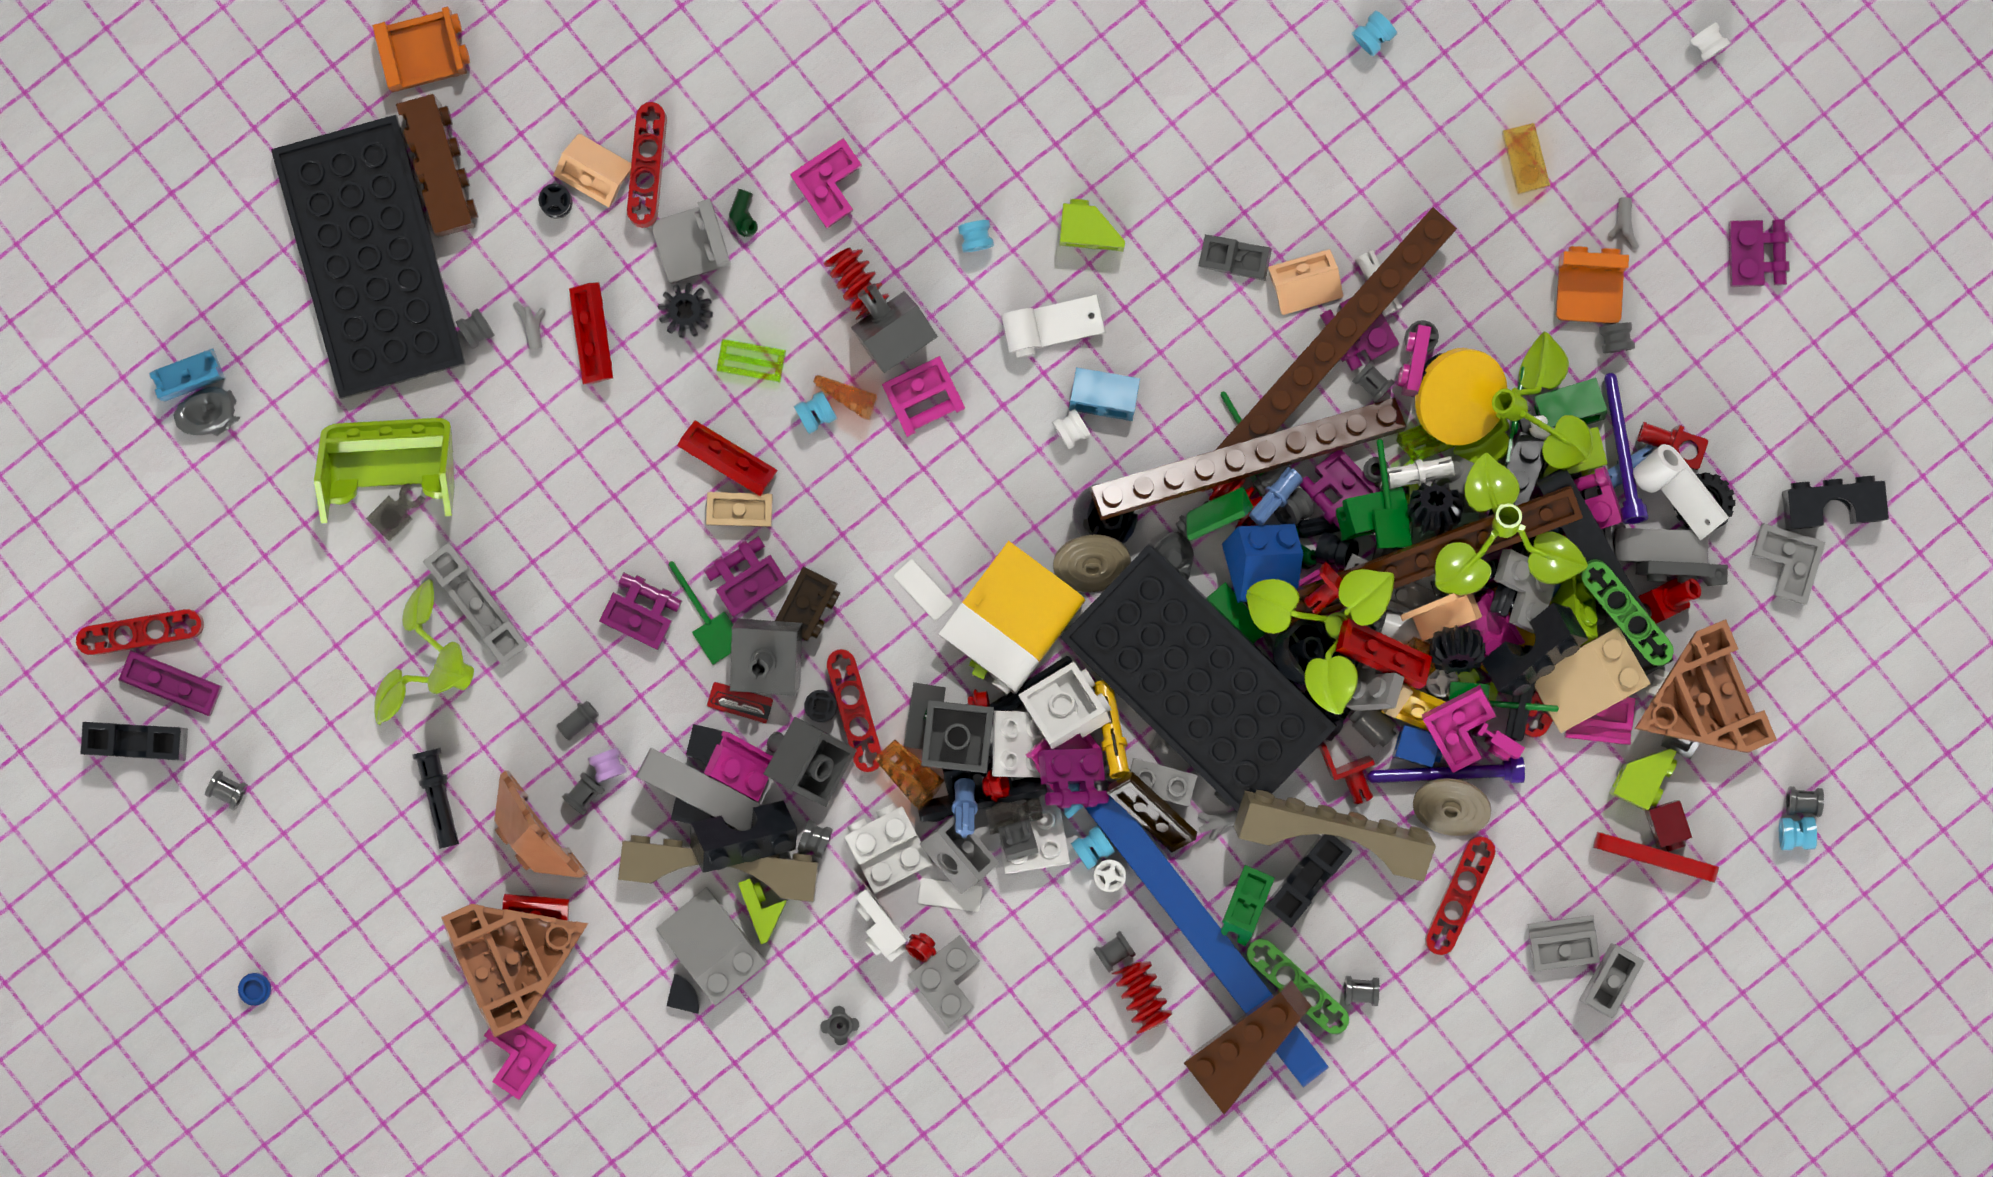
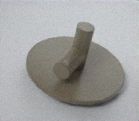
[1053,535,1131,592]
[1413,779,1491,836]

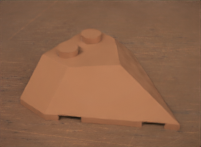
[1634,619,1777,753]
[494,770,588,878]
[441,904,589,1038]

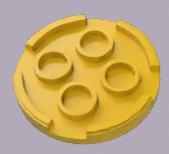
[1415,347,1508,445]

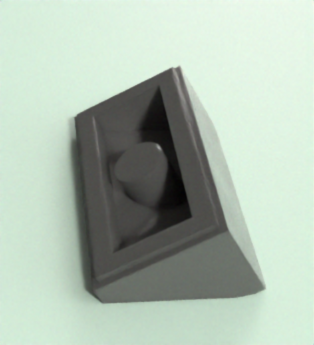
[904,682,946,750]

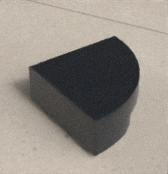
[666,974,700,1014]

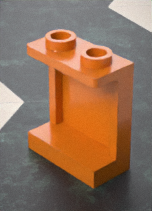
[372,6,470,93]

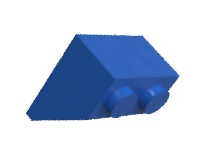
[1222,524,1303,603]

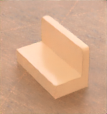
[553,134,631,208]
[1268,249,1343,315]
[1400,593,1482,641]

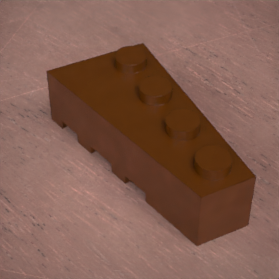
[396,94,479,238]
[1184,980,1312,1115]

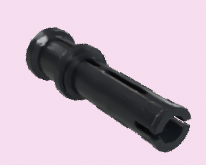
[412,748,460,849]

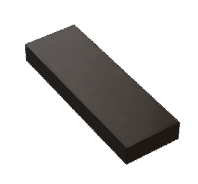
[1107,772,1197,853]

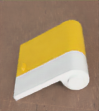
[938,540,1086,695]

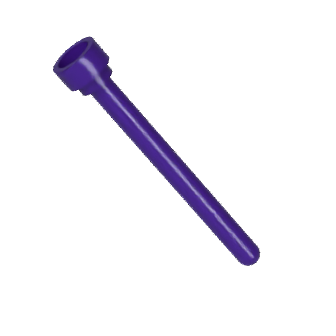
[1604,373,1649,524]
[1367,757,1525,783]

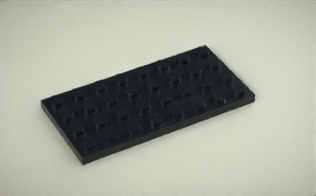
[271,115,466,399]
[1060,543,1338,812]

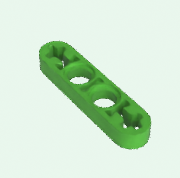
[1581,559,1674,666]
[1246,939,1349,1034]

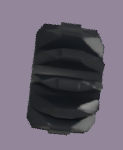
[658,283,713,339]
[1407,479,1464,536]
[1429,625,1486,675]

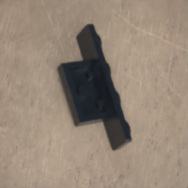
[917,755,1048,822]

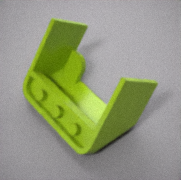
[314,418,455,523]

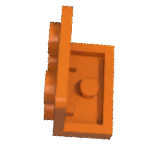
[1556,246,1629,324]

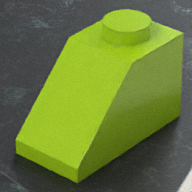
[1059,199,1125,252]

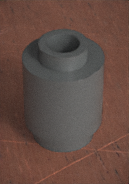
[1348,709,1397,747]

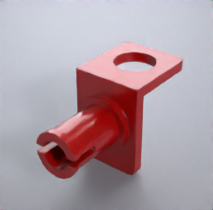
[1637,422,1708,470]
[1304,562,1343,615]
[1638,578,1701,624]
[1319,742,1375,805]

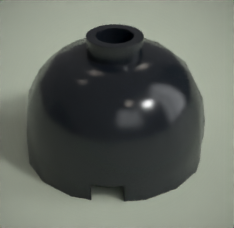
[1072,483,1138,544]
[1272,619,1336,684]

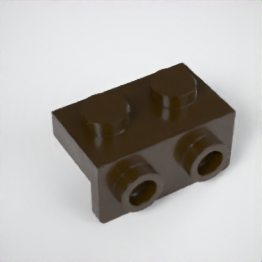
[775,566,841,642]

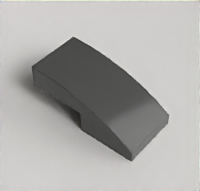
[1198,234,1272,281]

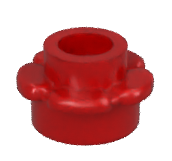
[968,689,990,707]
[982,770,1010,802]
[906,933,936,963]

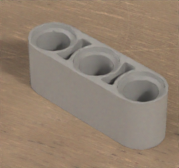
[1614,528,1709,563]

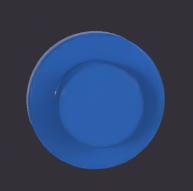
[238,973,271,1006]

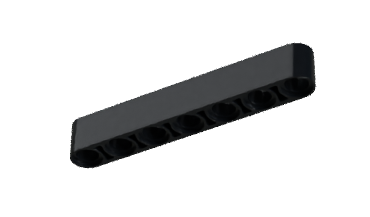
[1536,469,1674,675]

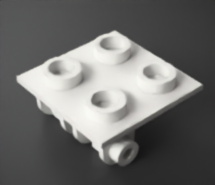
[992,711,1044,778]
[996,805,1070,874]

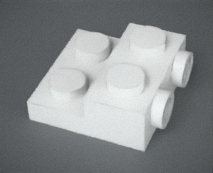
[1018,661,1112,749]
[844,803,932,894]
[855,888,908,962]

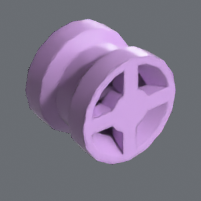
[588,748,627,783]

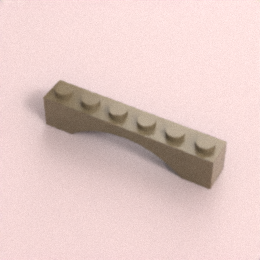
[1233,790,1436,882]
[618,835,819,902]

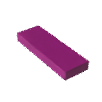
[118,650,223,716]

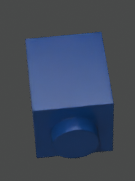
[1392,725,1442,768]

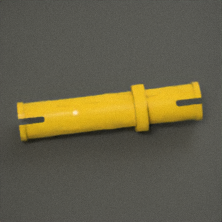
[1093,680,1130,779]

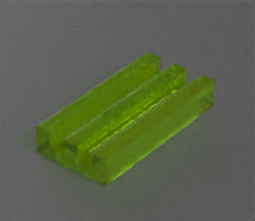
[716,339,786,383]
[1396,425,1458,461]

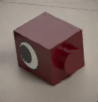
[1644,800,1693,852]

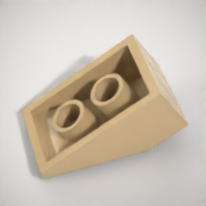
[1535,627,1651,733]

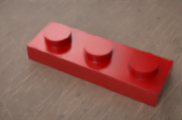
[569,282,613,384]
[677,420,778,497]
[1336,618,1432,689]

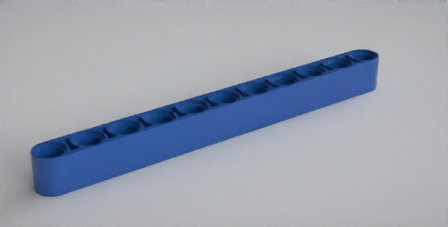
[1084,788,1329,1088]

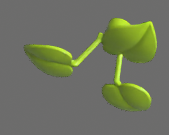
[1453,331,1593,470]
[1435,453,1588,595]
[1246,569,1394,714]
[374,578,474,725]

